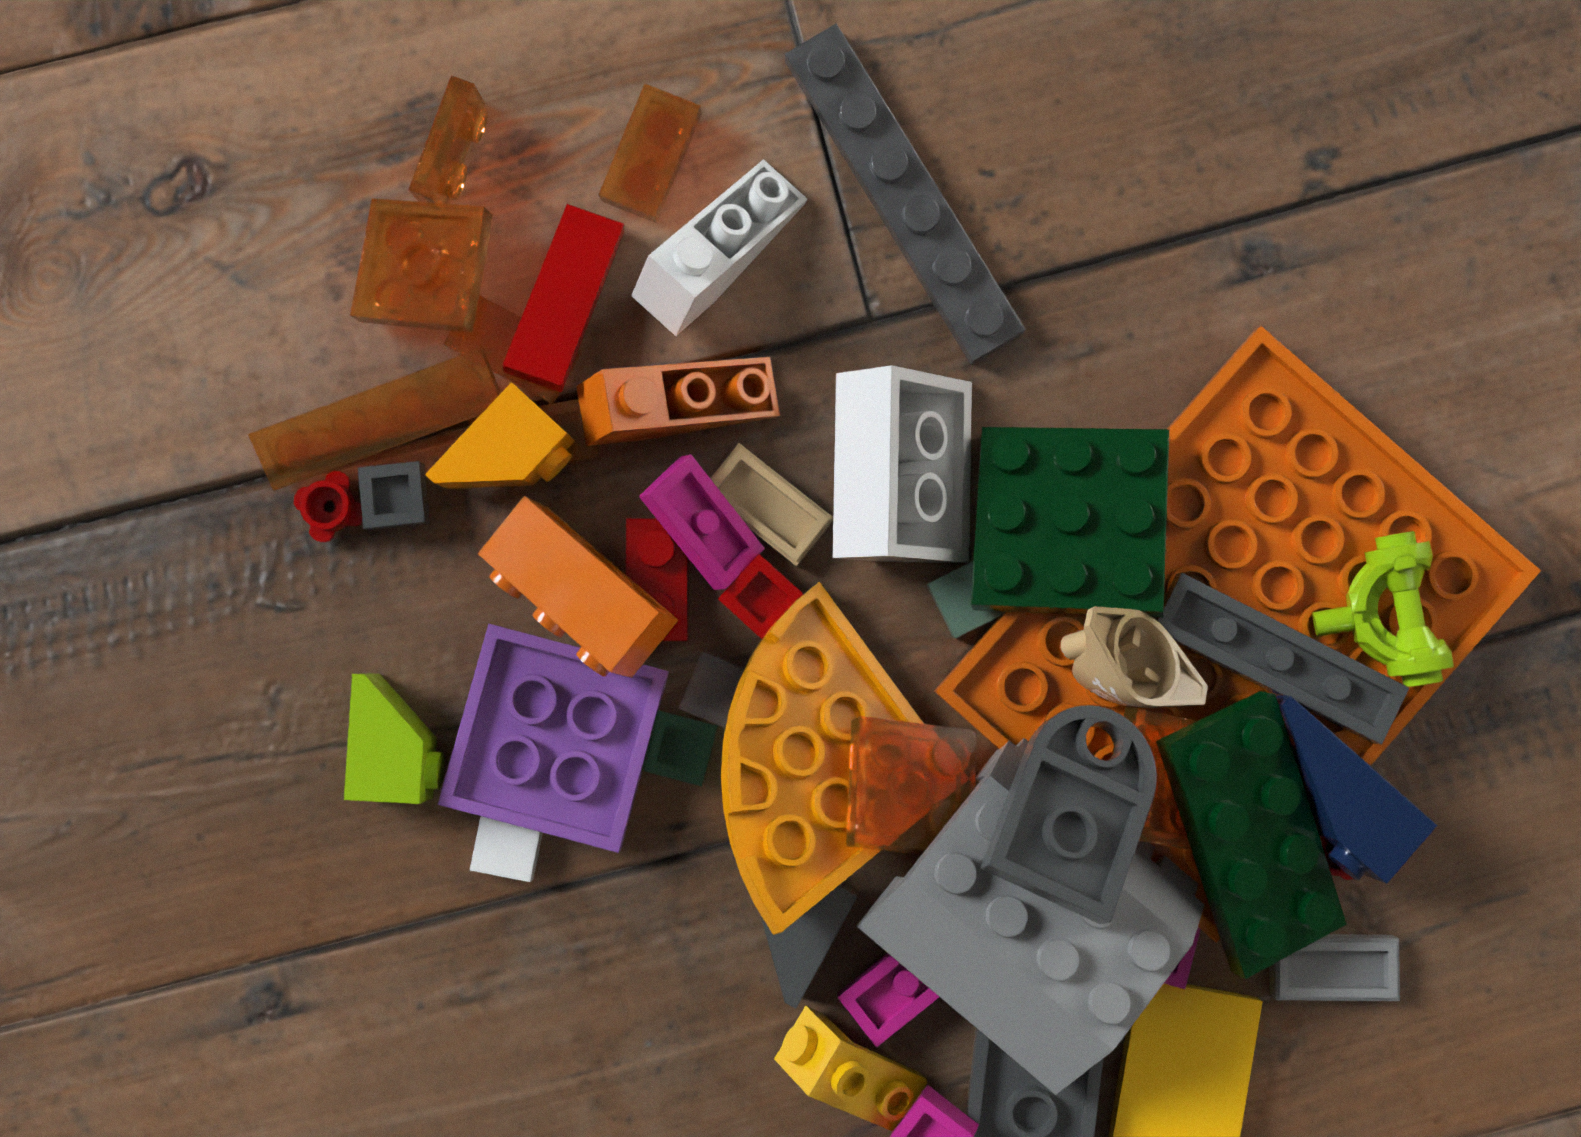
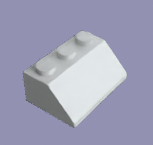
[833,365,972,563]

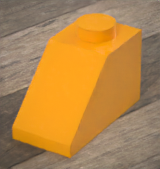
[425,382,575,489]

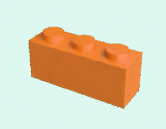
[478,496,678,678]

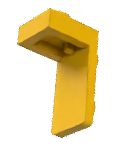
[774,1006,927,1131]

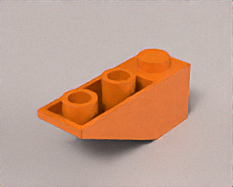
[576,357,780,446]

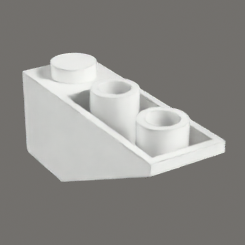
[631,159,807,336]

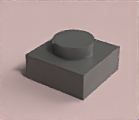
[358,461,430,530]

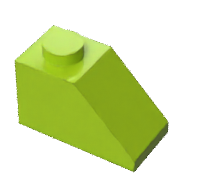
[344,673,445,804]

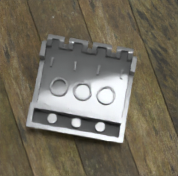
[856,738,1205,1095]

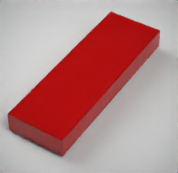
[502,204,624,393]

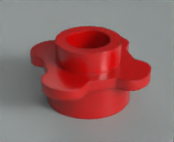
[294,471,363,542]

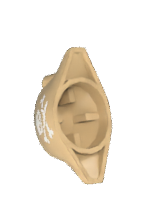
[1061,606,1208,708]

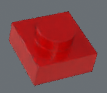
[718,554,804,639]

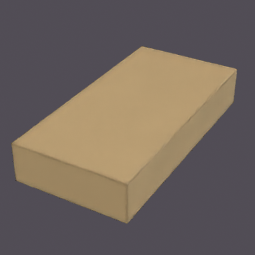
[710,443,833,567]

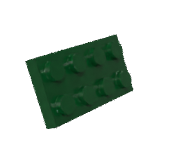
[1156,691,1347,979]

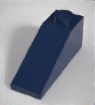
[1276,695,1438,884]

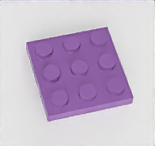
[437,624,669,853]

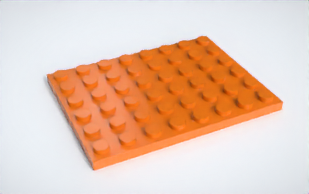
[934,326,1541,943]

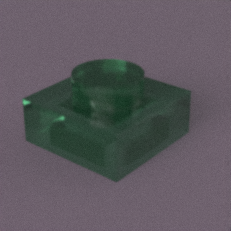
[642,710,719,787]

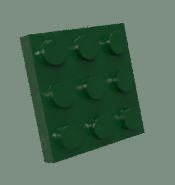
[971,427,1170,618]

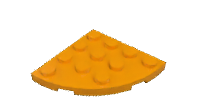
[721,582,966,935]

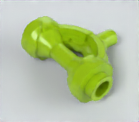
[1312,531,1454,687]

